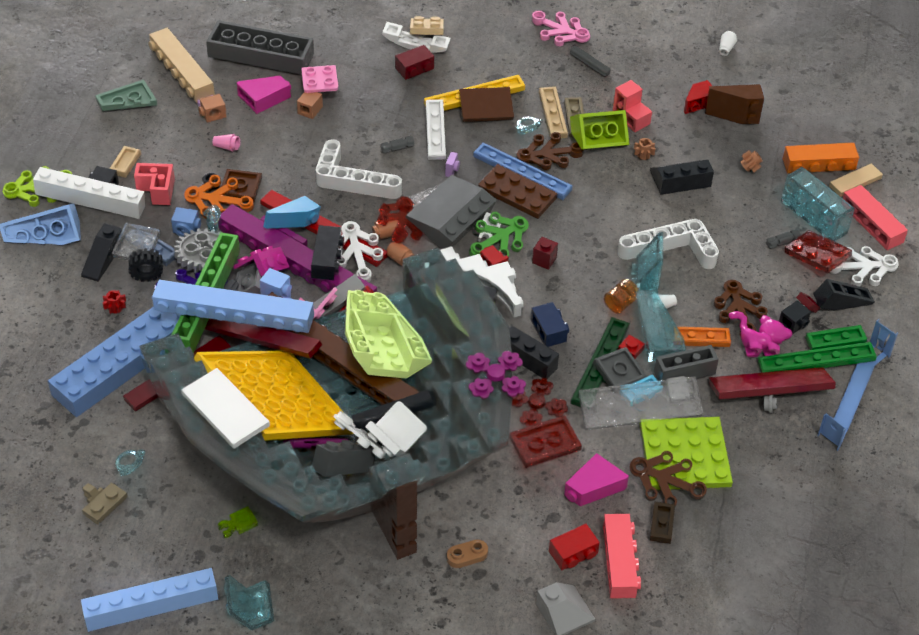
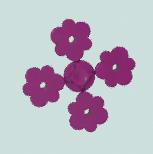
[466,351,526,399]

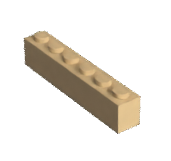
[149,27,215,103]

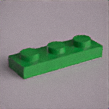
[805,325,867,350]

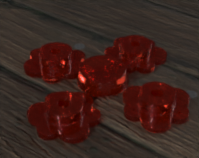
[512,378,568,428]

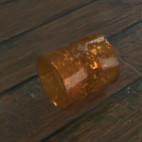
[604,279,640,314]

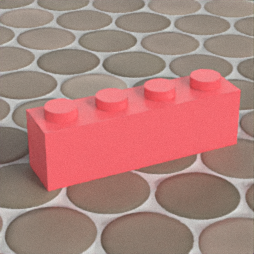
[841,185,908,250]
[603,514,641,598]

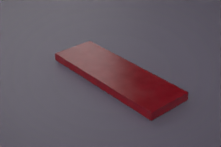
[709,367,836,399]

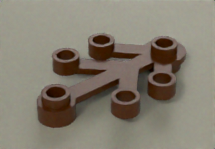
[516,132,584,170]
[714,280,768,337]
[630,451,707,507]

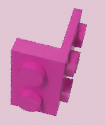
[233,246,289,276]

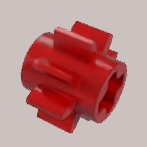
[103,290,126,314]

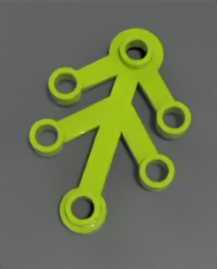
[2,166,72,207]

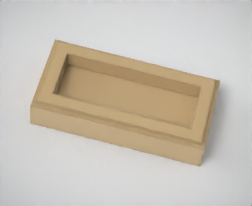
[110,146,141,178]

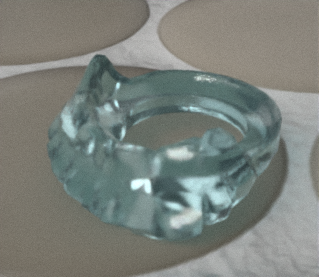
[516,117,543,135]
[203,205,221,232]
[115,449,146,476]

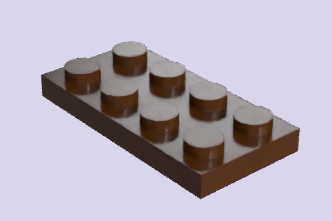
[478,164,558,219]

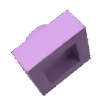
[445,152,460,177]

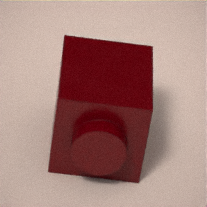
[532,236,558,270]

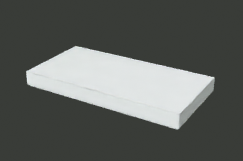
[181,368,270,449]

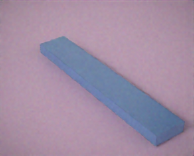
[473,143,573,200]

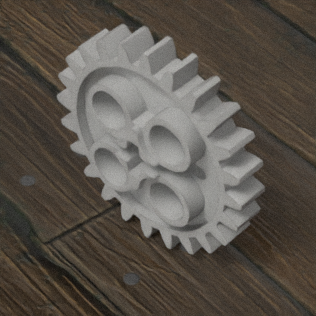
[174,228,222,273]

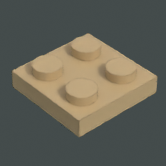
[410,16,444,35]

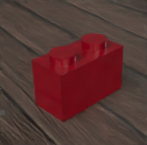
[395,45,434,80]

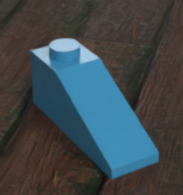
[263,196,321,229]

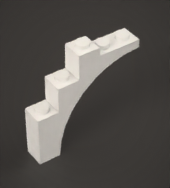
[410,247,523,317]

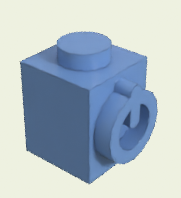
[171,207,201,237]

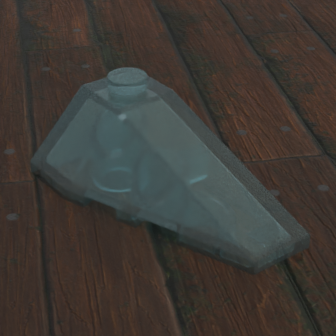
[636,289,686,362]

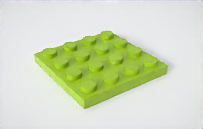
[640,417,733,490]

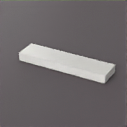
[426,100,446,160]

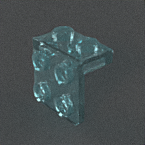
[224,575,274,631]

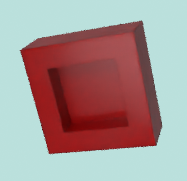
[618,334,645,359]

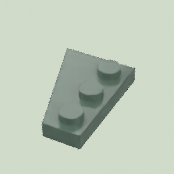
[95,80,157,111]

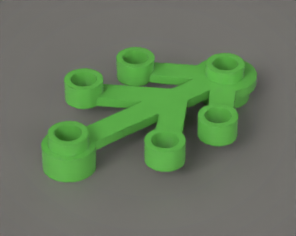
[469,212,529,256]

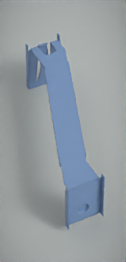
[818,319,898,451]

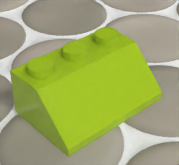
[570,110,630,149]

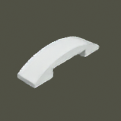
[382,22,451,53]

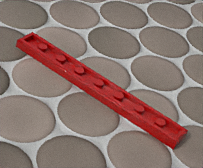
[260,190,388,267]

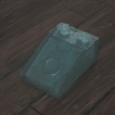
[631,232,663,297]

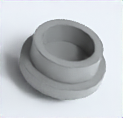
[764,395,777,413]

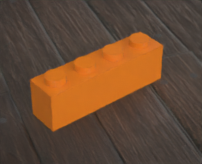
[783,143,859,174]

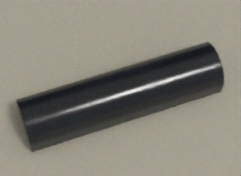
[351,390,436,430]

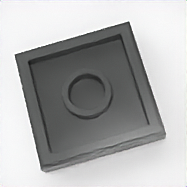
[593,347,647,393]

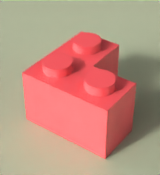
[613,80,652,132]
[134,163,175,205]

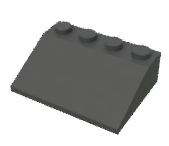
[406,175,497,249]

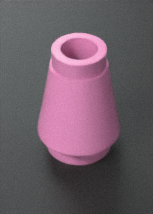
[213,134,240,152]

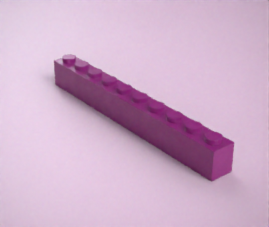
[218,204,377,292]

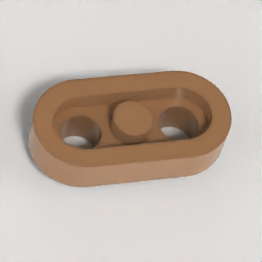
[447,540,488,568]

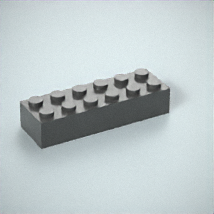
[206,20,314,75]

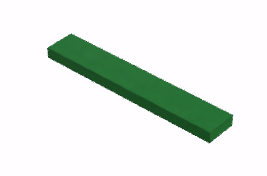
[757,342,877,373]

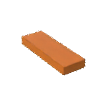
[671,326,731,347]

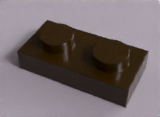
[650,501,675,544]

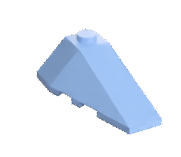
[0,204,81,245]

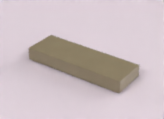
[564,97,584,137]

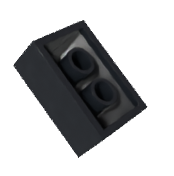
[650,159,714,195]

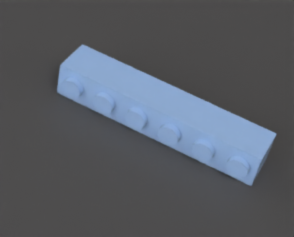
[81,568,218,632]

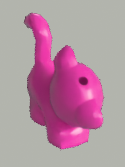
[729,311,792,357]

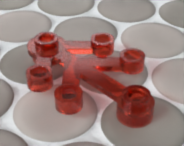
[377,196,423,244]

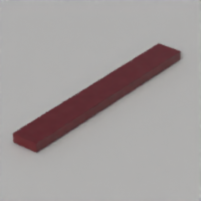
[205,318,322,359]

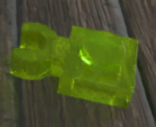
[218,506,258,538]

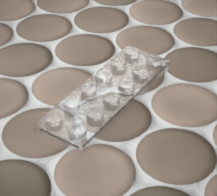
[578,376,703,430]

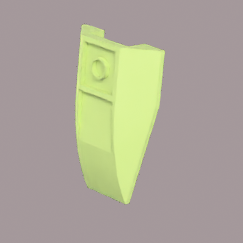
[345,290,432,379]

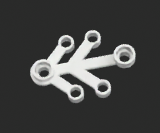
[338,221,383,282]
[827,246,899,286]
[333,411,395,460]

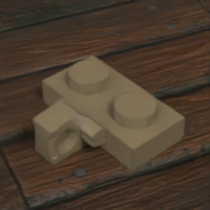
[82,482,128,525]

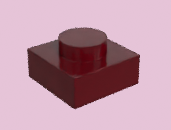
[796,292,820,313]

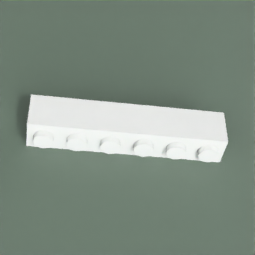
[33,167,145,219]

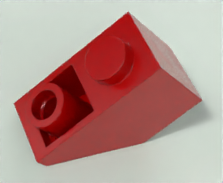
[684,80,712,114]

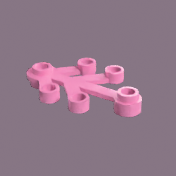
[532,11,590,46]

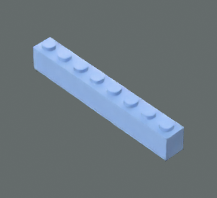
[152,280,314,333]

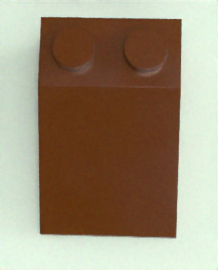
[705,84,764,124]

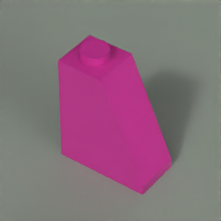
[237,76,291,114]
[564,453,629,506]

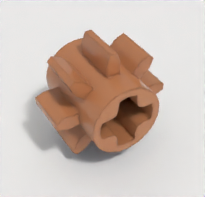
[634,138,656,160]
[740,150,763,172]

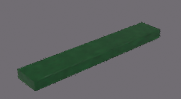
[571,317,630,410]

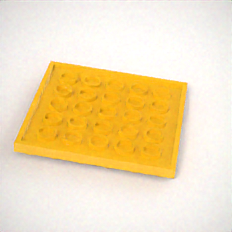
[194,351,354,441]

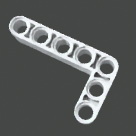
[316,139,402,199]
[618,219,719,269]

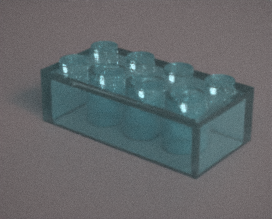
[781,167,855,243]

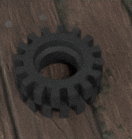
[128,248,163,282]

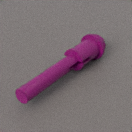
[283,437,348,450]

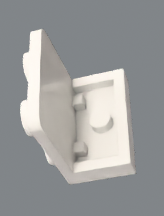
[365,401,427,459]

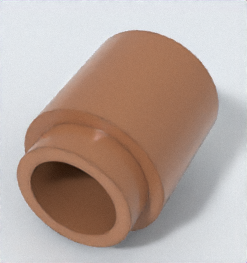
[372,218,401,240]
[387,241,415,267]

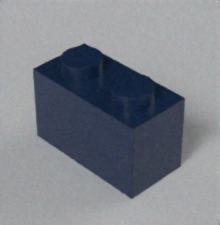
[531,302,569,347]

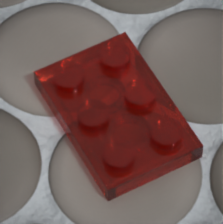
[785,230,852,273]
[509,415,582,468]

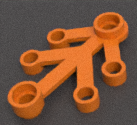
[184,175,254,219]

